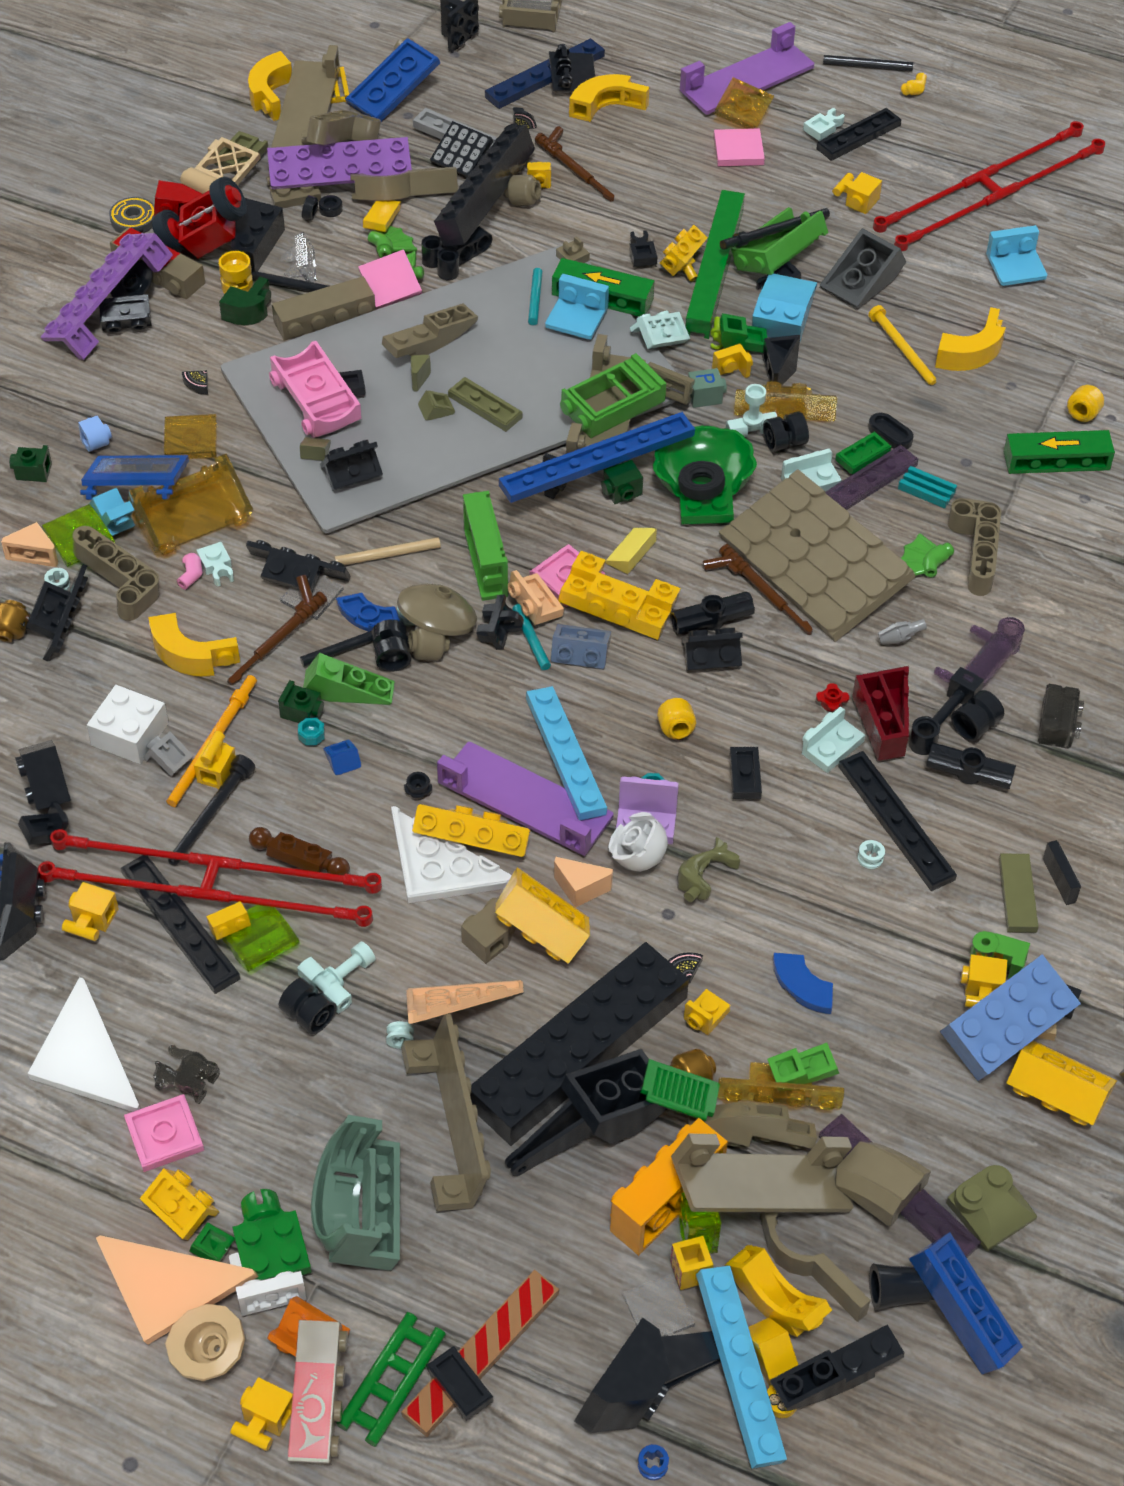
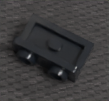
[99,294,152,332]

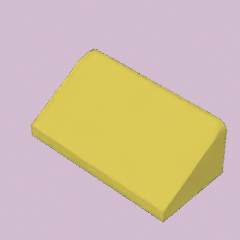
[606,528,657,574]

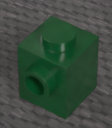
[601,460,643,505]

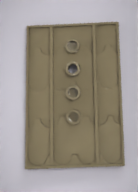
[719,469,916,642]

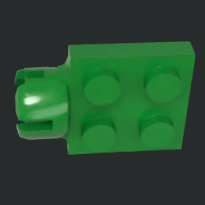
[232,1189,312,1281]

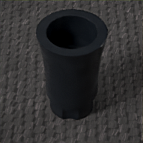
[869,1263,934,1310]

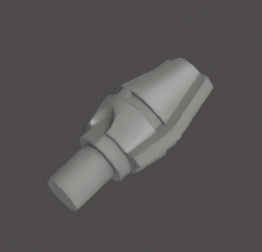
[878,619,927,645]

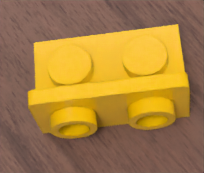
[140,1168,219,1241]

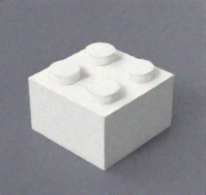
[87,685,169,764]

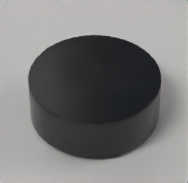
[302,195,318,221]
[319,195,343,217]

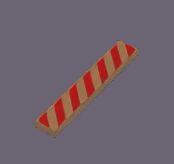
[401,1270,559,1437]

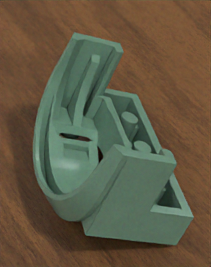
[311,1115,400,1271]

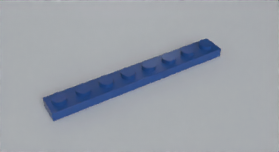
[499,412,695,503]

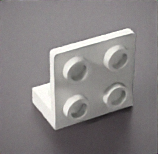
[229,1253,306,1316]

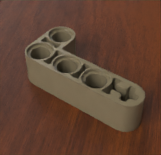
[307,110,381,145]
[948,498,1001,596]
[73,526,159,621]

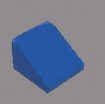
[323,739,361,775]

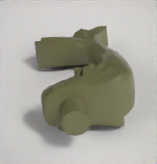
[677,837,740,902]

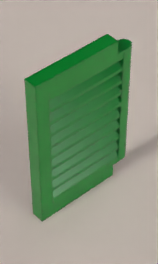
[641,1059,720,1121]

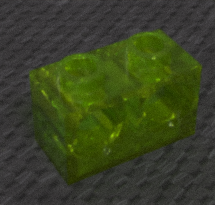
[678,1193,721,1254]

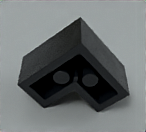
[15,740,71,810]

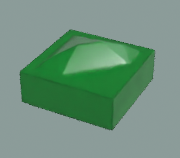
[189,1222,235,1262]

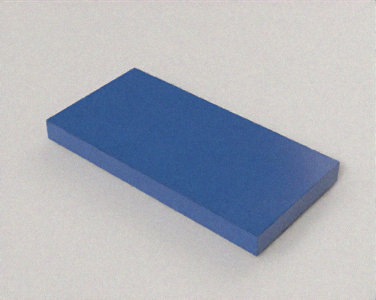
[345,38,440,121]

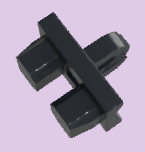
[476,594,524,650]

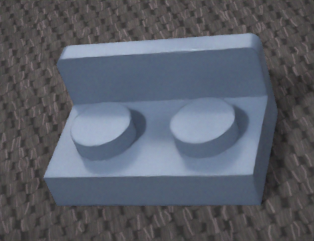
[551,624,611,669]

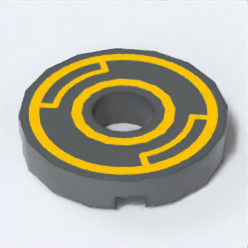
[109,197,154,233]

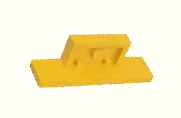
[412,804,530,857]

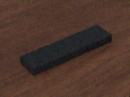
[816,107,902,161]

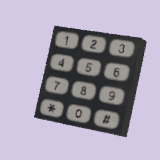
[430,121,493,178]

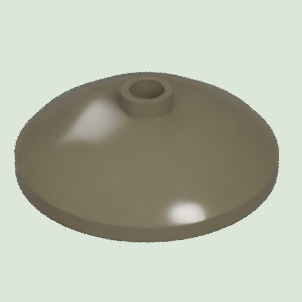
[397,584,477,636]

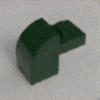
[219,276,271,326]

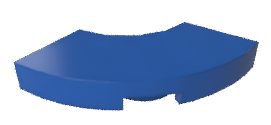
[336,593,400,632]
[773,953,833,1014]

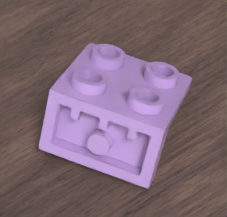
[616,777,679,844]

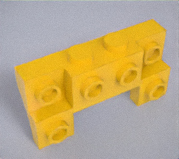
[558,551,681,640]

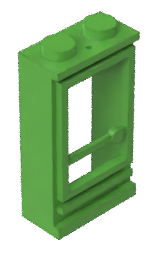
[731,207,828,275]
[560,353,667,438]
[463,491,508,601]

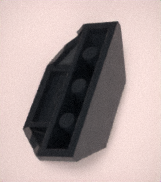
[0,842,45,960]

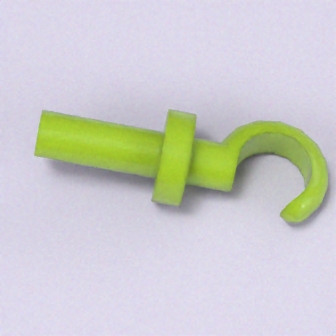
[710,317,723,350]

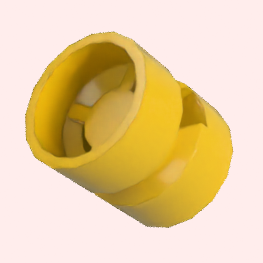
[218,251,253,294]

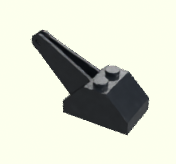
[505,1049,668,1176]
[574,1317,721,1433]

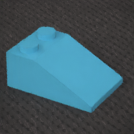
[752,274,817,341]

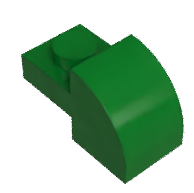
[720,313,767,353]

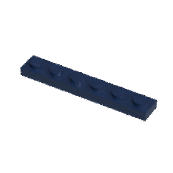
[485,38,605,109]

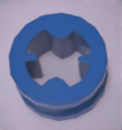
[638,1444,669,1480]

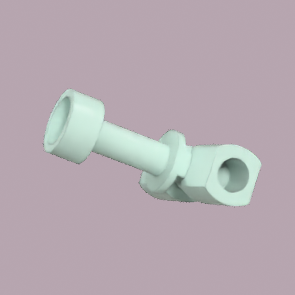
[725,384,777,437]
[297,941,376,1014]

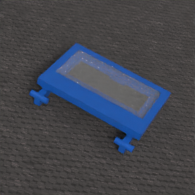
[80,455,189,500]

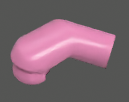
[177,553,203,590]

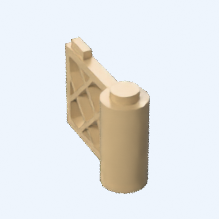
[180,137,261,194]

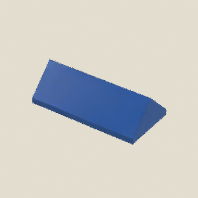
[909,1232,1023,1374]

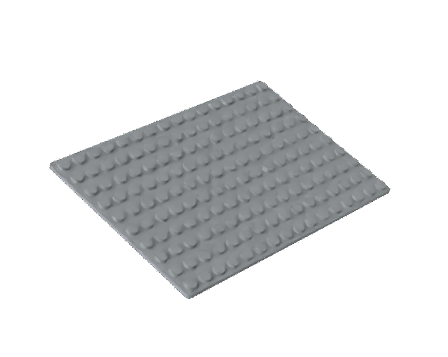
[221,242,684,533]

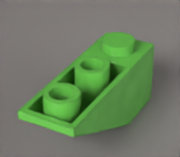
[303,653,395,705]

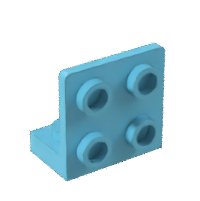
[986,225,1047,286]
[545,274,609,340]

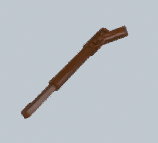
[535,126,615,201]
[703,544,813,635]
[227,575,327,685]

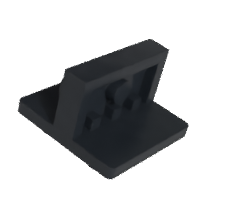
[440,0,479,53]
[320,440,383,491]
[682,628,743,670]

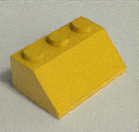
[495,867,590,964]
[1007,1040,1117,1126]

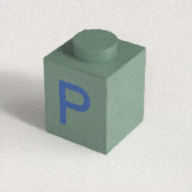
[688,368,727,408]

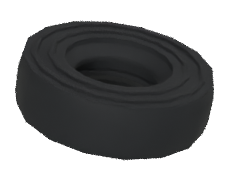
[678,461,725,501]

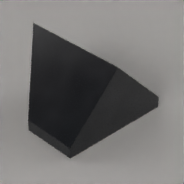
[762,335,800,391]

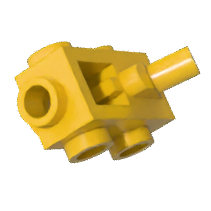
[660,225,708,282]

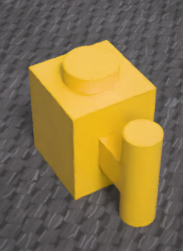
[832,172,882,214]
[194,731,236,789]
[61,882,119,941]
[961,954,1007,1007]
[230,1377,293,1451]

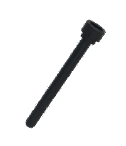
[168,754,256,865]

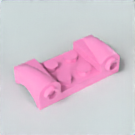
[269,341,361,438]

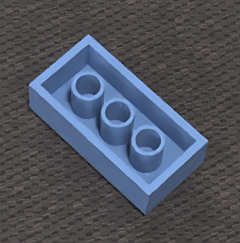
[940,954,1081,1081]

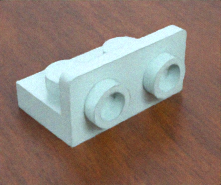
[630,311,690,349]
[781,449,842,492]
[802,707,865,773]

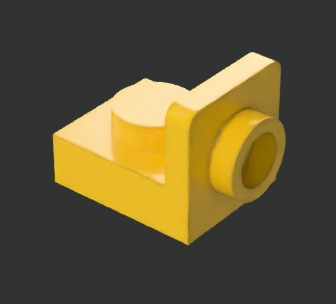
[527,162,551,188]
[712,344,753,378]
[684,989,731,1036]

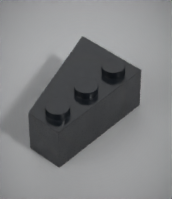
[231,198,285,274]

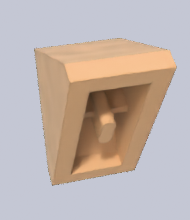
[1,522,58,567]
[554,857,613,908]

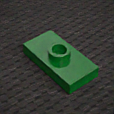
[835,431,892,475]

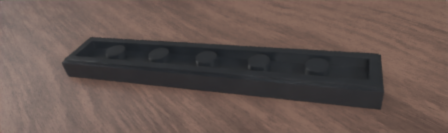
[838,751,957,891]
[121,855,240,994]

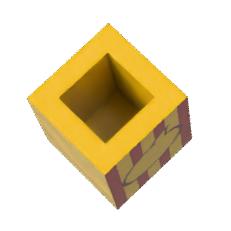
[670,1236,713,1290]

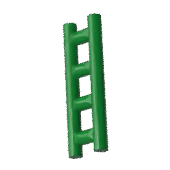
[336,1312,446,1447]

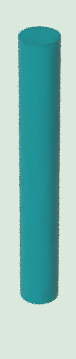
[528,268,543,326]
[512,604,551,670]

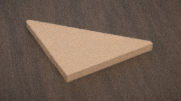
[407,980,524,1024]
[96,1235,258,1345]

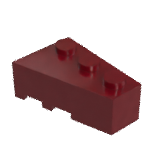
[852,666,909,761]

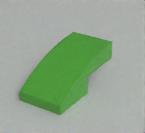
[767,1043,839,1088]

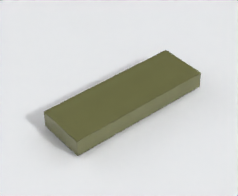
[448,377,523,432]
[999,853,1039,933]

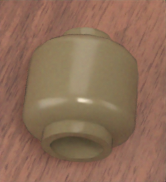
[505,175,541,206]
[408,626,450,661]

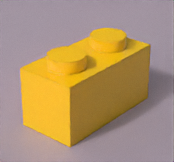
[206,901,251,940]

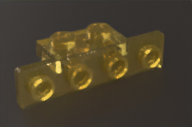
[734,382,837,421]
[717,1062,844,1110]

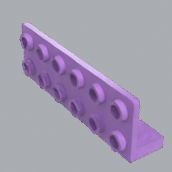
[680,22,815,115]
[267,137,412,189]
[41,233,173,359]
[437,742,613,856]

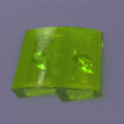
[42,504,115,567]
[222,905,300,972]

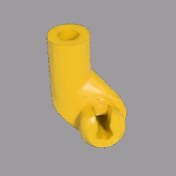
[901,73,927,96]

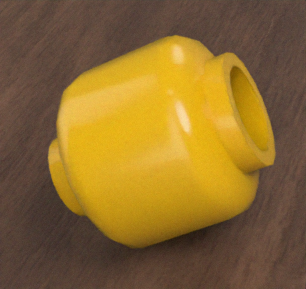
[1067,384,1105,422]
[657,698,696,739]

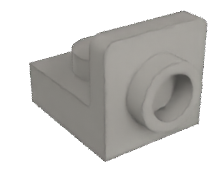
[143,731,193,776]

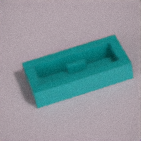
[898,466,957,509]

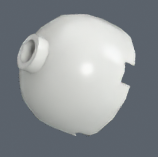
[608,812,668,872]

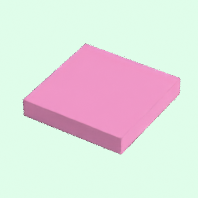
[714,128,765,166]
[358,249,422,310]
[530,544,605,607]
[124,1094,204,1172]

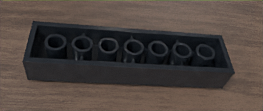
[470,942,689,1146]

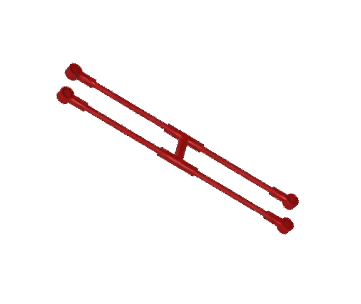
[873,121,1105,251]
[38,829,382,927]

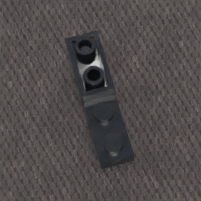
[770,1324,905,1411]

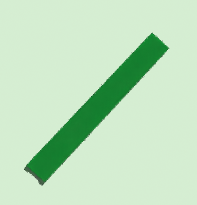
[685,190,745,339]

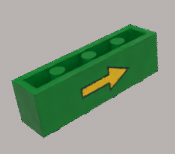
[552,258,655,317]
[1003,430,1115,474]

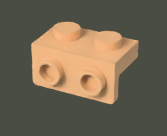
[508,570,564,625]

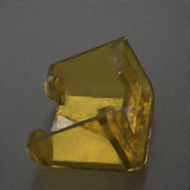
[127,453,253,555]

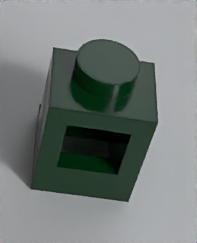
[9,445,52,482]
[278,680,324,723]

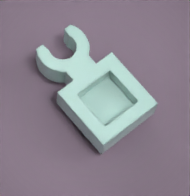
[803,108,845,141]
[196,542,234,586]

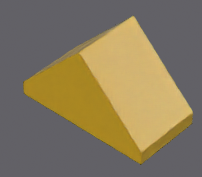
[748,1317,798,1387]

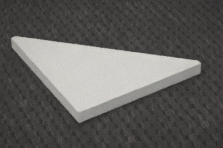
[391,806,512,903]
[28,977,140,1112]

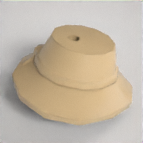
[165,1304,245,1381]

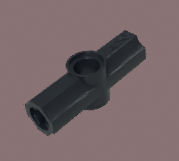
[670,592,755,634]
[926,743,1016,789]

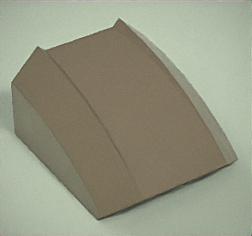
[836,1141,931,1227]

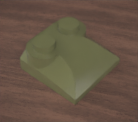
[946,1165,1037,1252]

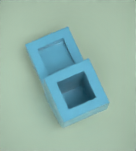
[89,487,135,537]

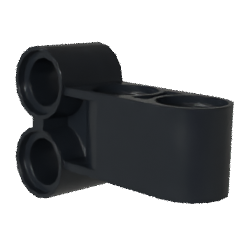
[421,226,493,280]

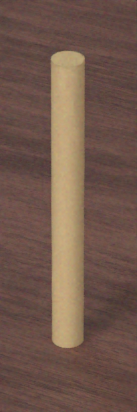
[334,537,441,565]

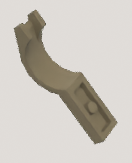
[350,167,458,201]
[760,1212,870,1322]

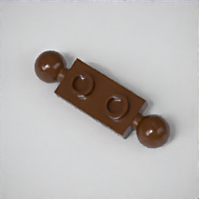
[249,827,350,875]

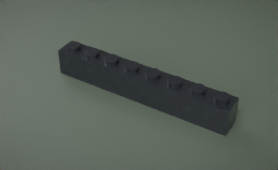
[434,124,535,247]

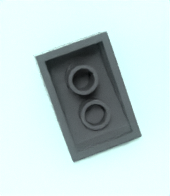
[819,228,906,309]

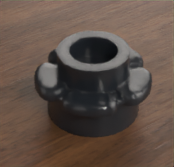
[404,772,432,799]

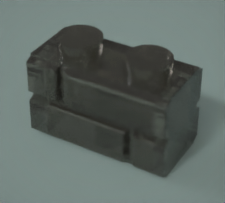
[1037,683,1084,749]

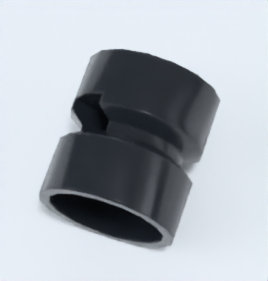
[763,411,809,452]
[371,619,412,672]
[951,690,1005,741]
[278,977,337,1035]

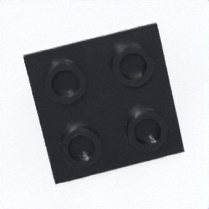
[549,44,595,92]

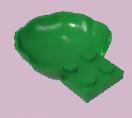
[653,425,757,525]

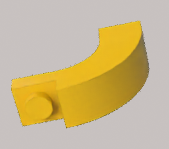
[248,51,292,121]
[569,74,649,122]
[935,307,1006,371]
[148,613,240,677]
[725,1245,832,1337]

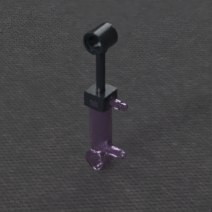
[909,617,1025,755]

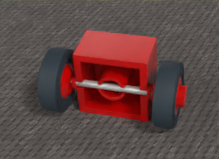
[152,176,247,258]

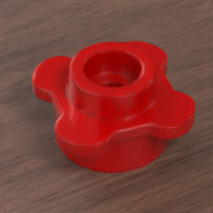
[816,683,850,712]

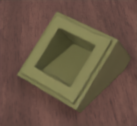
[411,355,431,392]
[418,390,455,420]
[300,437,331,461]

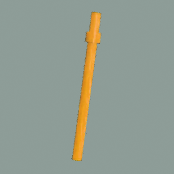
[166,675,257,807]

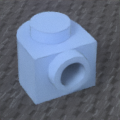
[78,416,112,452]

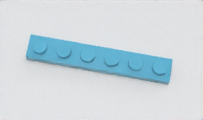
[526,686,607,820]
[696,1266,787,1469]

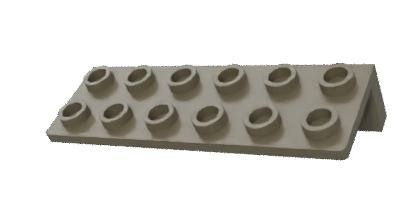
[271,45,340,148]
[566,334,646,469]
[401,1013,491,1211]
[671,1133,854,1213]

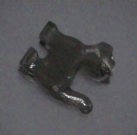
[153,1045,220,1104]

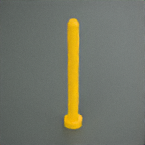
[868,305,936,385]

